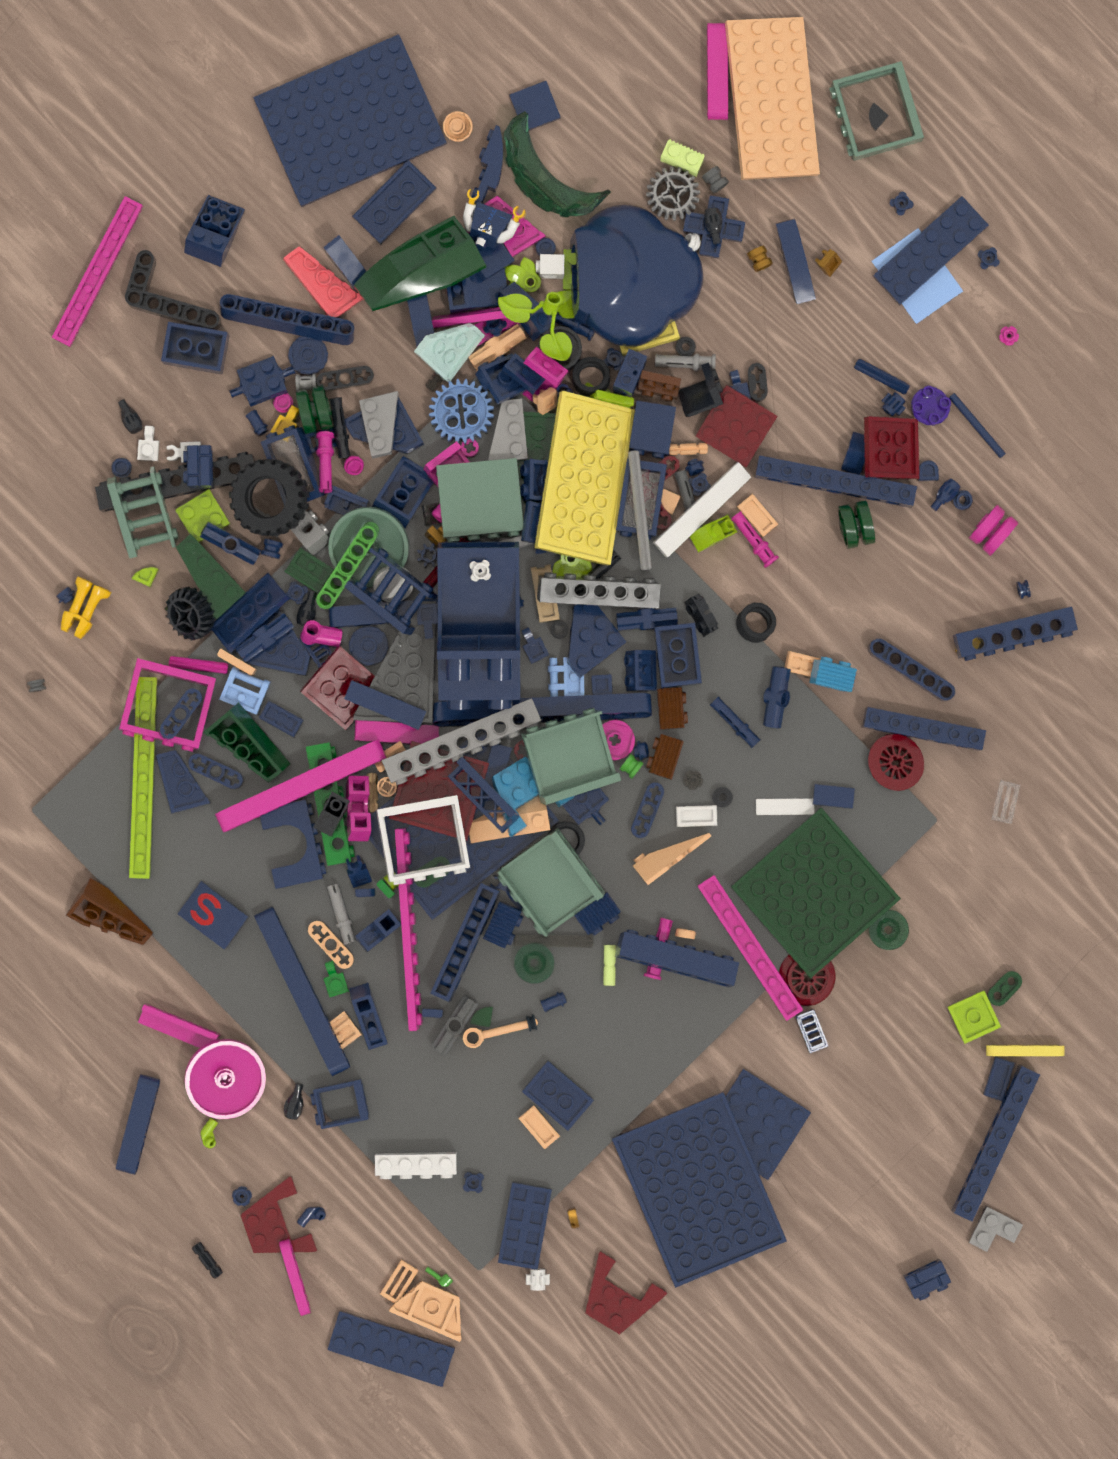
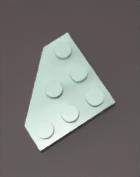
[414,323,485,383]

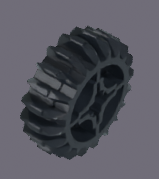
[164,586,216,641]

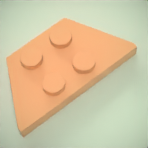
[389,1281,461,1342]

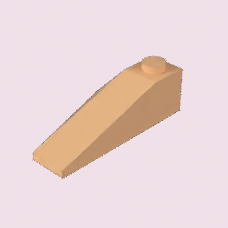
[469,795,550,843]
[633,833,711,885]

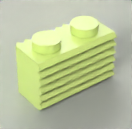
[660,139,705,177]

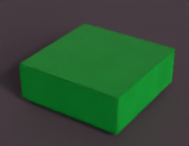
[376,879,396,899]

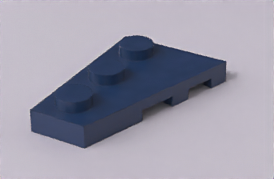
[156,750,210,814]

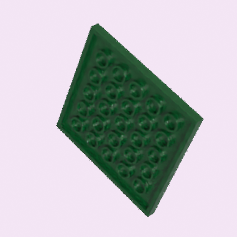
[731,808,901,979]

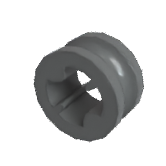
[27,679,47,693]

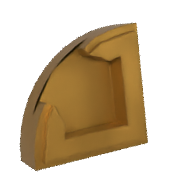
[568,1208,579,1229]

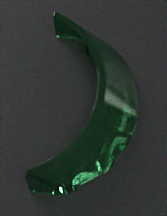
[503,111,611,218]

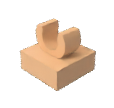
[533,387,557,415]

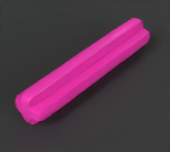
[169,656,228,674]

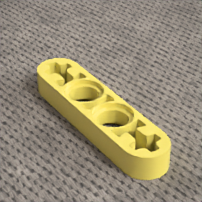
[986,1045,1065,1056]

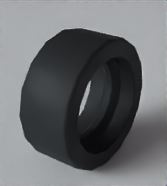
[572,357,610,397]
[736,602,777,643]
[548,821,585,855]

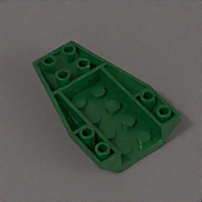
[354,216,486,312]

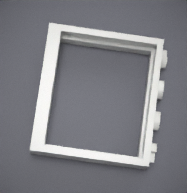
[376,795,470,885]

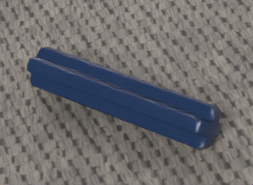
[854,359,910,394]

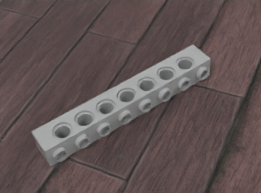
[382,698,541,785]

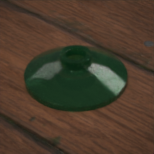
[869,910,909,950]
[514,943,555,983]

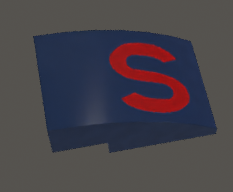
[178,881,249,950]

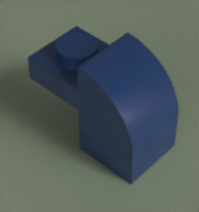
[355,909,401,952]

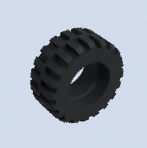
[229,459,310,536]

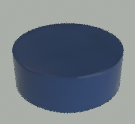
[536,238,556,257]

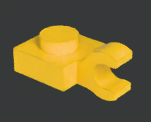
[270,405,299,442]

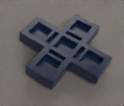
[683,195,745,259]

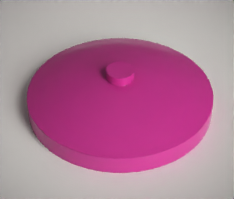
[184,1039,266,1119]

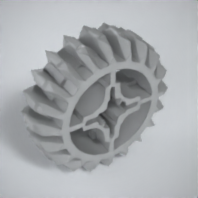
[646,166,700,221]

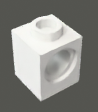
[536,254,564,279]

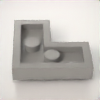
[968,1206,1023,1252]

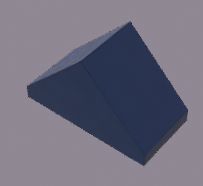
[841,431,865,475]

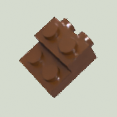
[638,370,681,402]

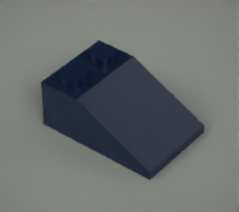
[372,456,434,529]

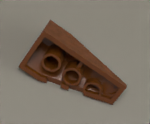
[66,878,153,945]

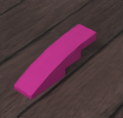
[354,720,439,745]

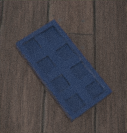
[498,1182,552,1270]

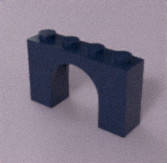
[260,800,327,889]

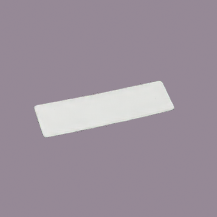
[756,798,814,815]

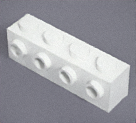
[375,1152,457,1179]

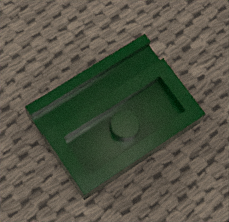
[284,548,334,594]

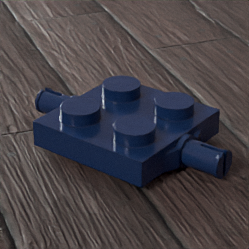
[229,356,296,407]
[562,788,609,826]

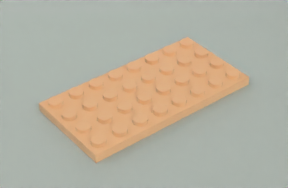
[725,17,820,180]

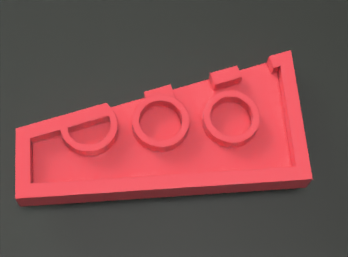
[283,246,363,318]

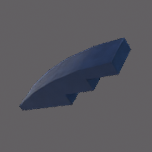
[775,218,816,304]

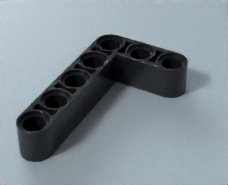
[125,250,221,330]

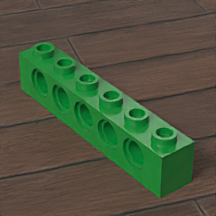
[306,742,355,866]

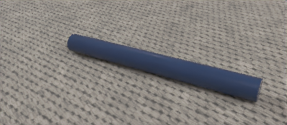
[949,393,1006,458]

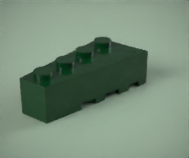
[176,533,246,620]
[203,702,291,783]

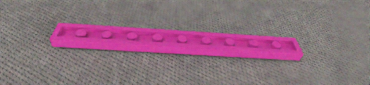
[395,828,423,1031]

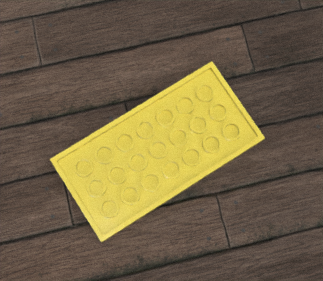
[534,391,635,566]

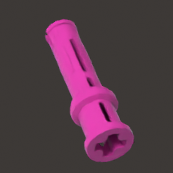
[316,431,334,493]
[731,511,779,568]
[643,918,673,980]

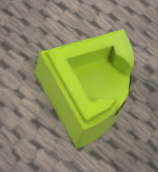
[132,567,159,588]

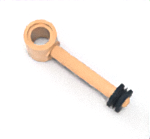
[463,1014,538,1048]

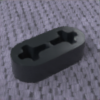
[747,363,768,402]

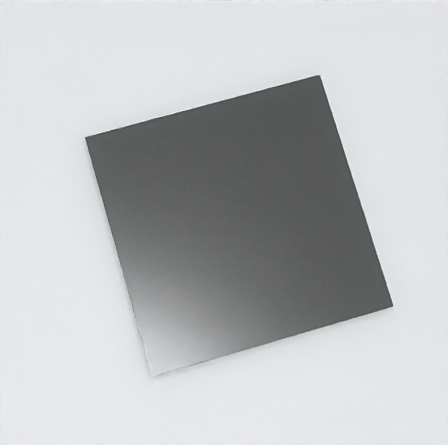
[32,377,937,1270]

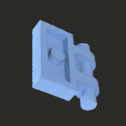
[547,657,584,697]

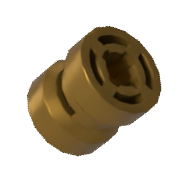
[747,245,773,272]

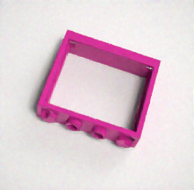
[119,658,216,752]

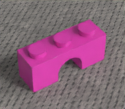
[345,776,371,841]

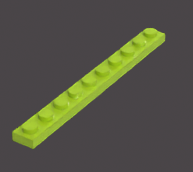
[129,677,158,879]

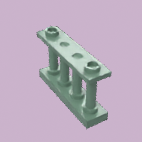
[107,467,179,559]

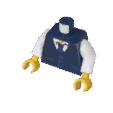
[463,189,526,252]

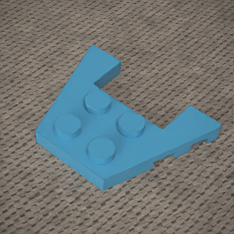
[492,757,575,837]

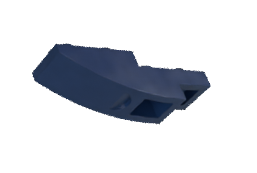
[471,125,503,205]

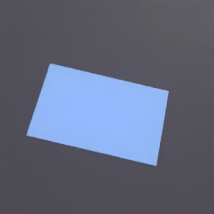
[872,228,963,324]

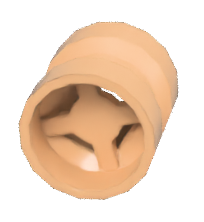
[377,777,398,797]

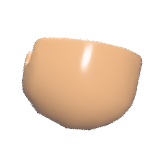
[443,111,473,142]

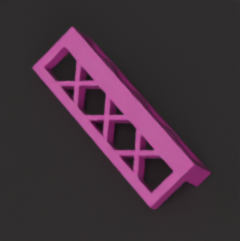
[138,1003,220,1048]

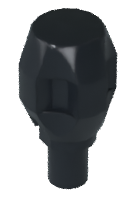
[704,208,723,244]
[118,399,143,434]
[296,591,317,626]
[284,1083,304,1120]

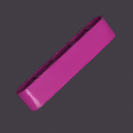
[707,23,728,120]

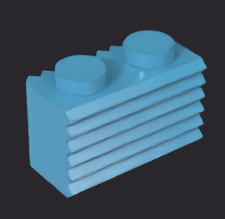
[809,657,857,692]

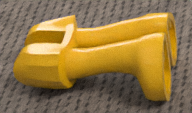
[61,576,112,639]

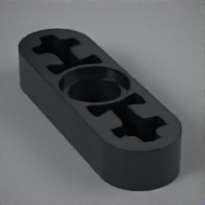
[316,366,374,392]

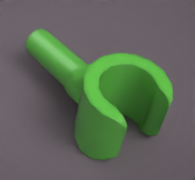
[425,1267,453,1287]

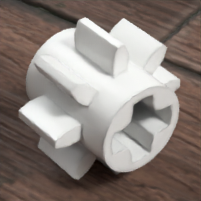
[526,1268,550,1291]

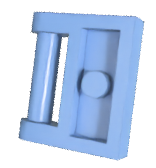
[219,666,271,715]

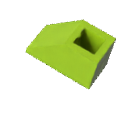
[690,515,737,553]

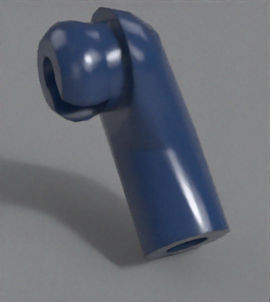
[296,1207,326,1228]

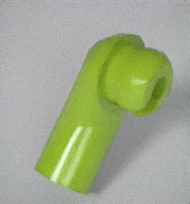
[200,1117,218,1149]

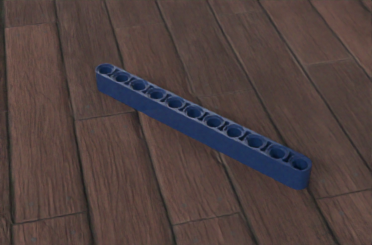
[433,693,652,727]

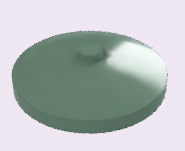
[328,507,409,587]

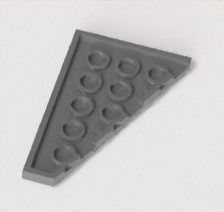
[353,601,436,723]

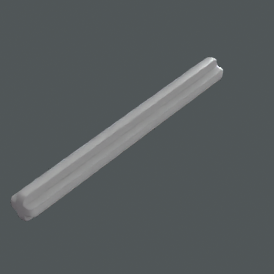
[628,451,652,570]

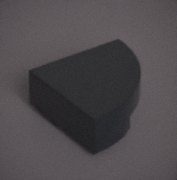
[869,103,889,132]

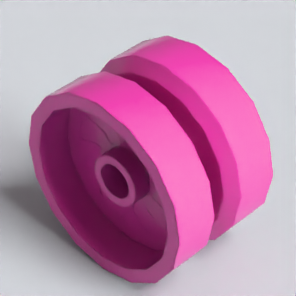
[969,504,1019,556]

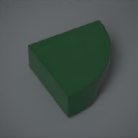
[470,1007,493,1027]

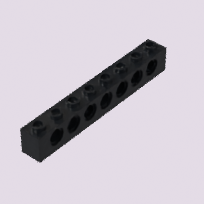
[95,452,255,512]

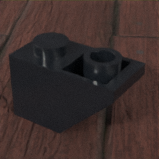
[313,792,350,837]

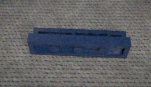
[448,757,520,834]

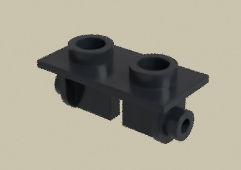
[684,594,719,637]

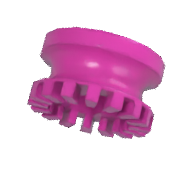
[461,439,479,457]

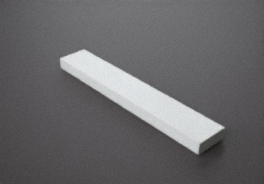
[653,462,751,557]

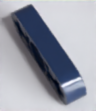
[159,688,202,740]
[188,754,244,789]
[631,783,664,838]

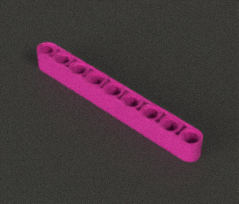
[215,739,387,833]

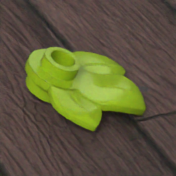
[505,257,541,292]
[552,555,592,578]

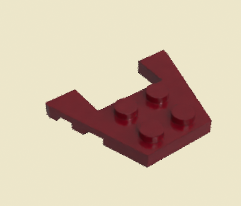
[241,1176,317,1253]
[585,1251,667,1335]

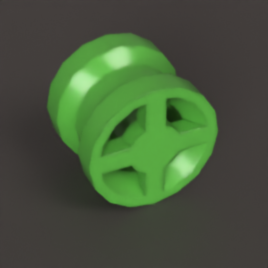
[619,754,644,779]

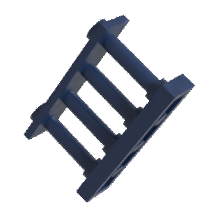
[344,547,438,635]

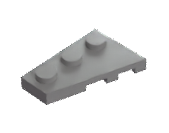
[359,391,399,459]
[488,399,528,461]

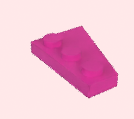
[485,196,546,257]

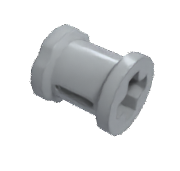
[295,374,317,391]

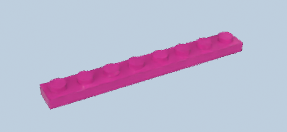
[52,196,144,347]
[697,875,803,1021]

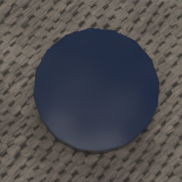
[288,336,328,375]
[349,626,389,666]

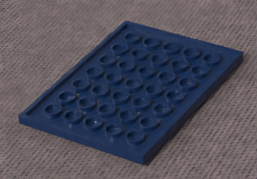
[253,34,447,207]
[369,730,559,920]
[612,1091,787,1288]

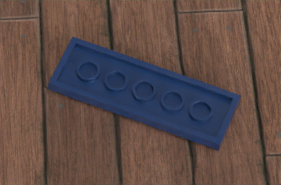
[873,196,989,306]
[327,1310,455,1387]

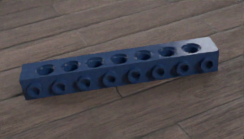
[754,455,917,508]
[951,1065,1040,1222]

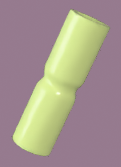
[603,945,616,986]

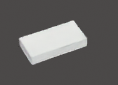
[676,805,717,827]

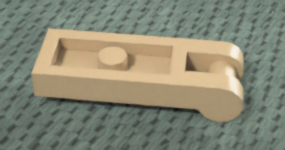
[531,564,560,623]

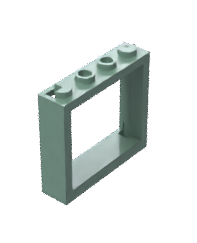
[829,61,924,161]

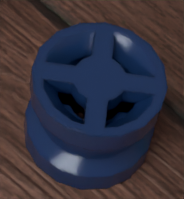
[261,539,283,559]

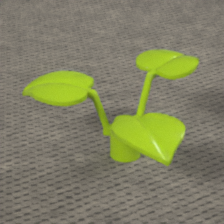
[498,290,574,361]

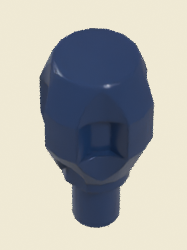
[930,478,961,511]

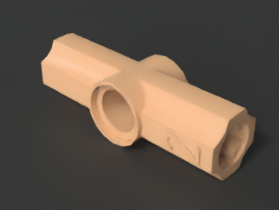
[468,324,527,371]

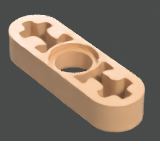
[308,921,354,969]

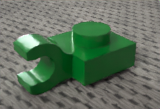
[323,960,349,998]

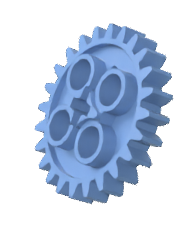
[429,379,494,444]

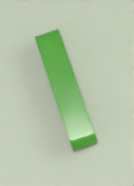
[316,522,379,609]

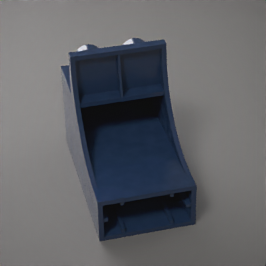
[437,542,520,710]

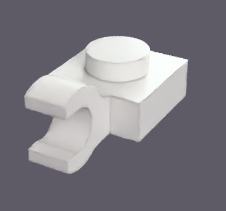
[137,426,160,461]

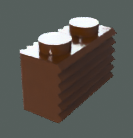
[657,687,688,730]
[646,734,684,780]

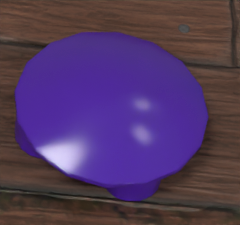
[911,386,951,426]

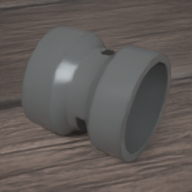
[702,166,729,194]

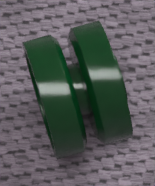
[295,385,333,434]
[838,500,875,549]

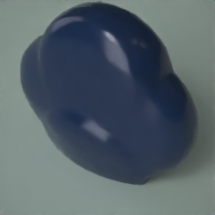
[570,205,704,347]

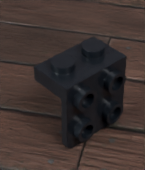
[678,362,723,417]

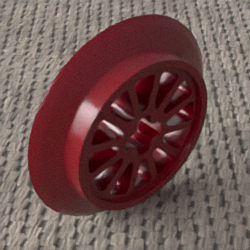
[868,734,924,791]
[779,955,836,1006]

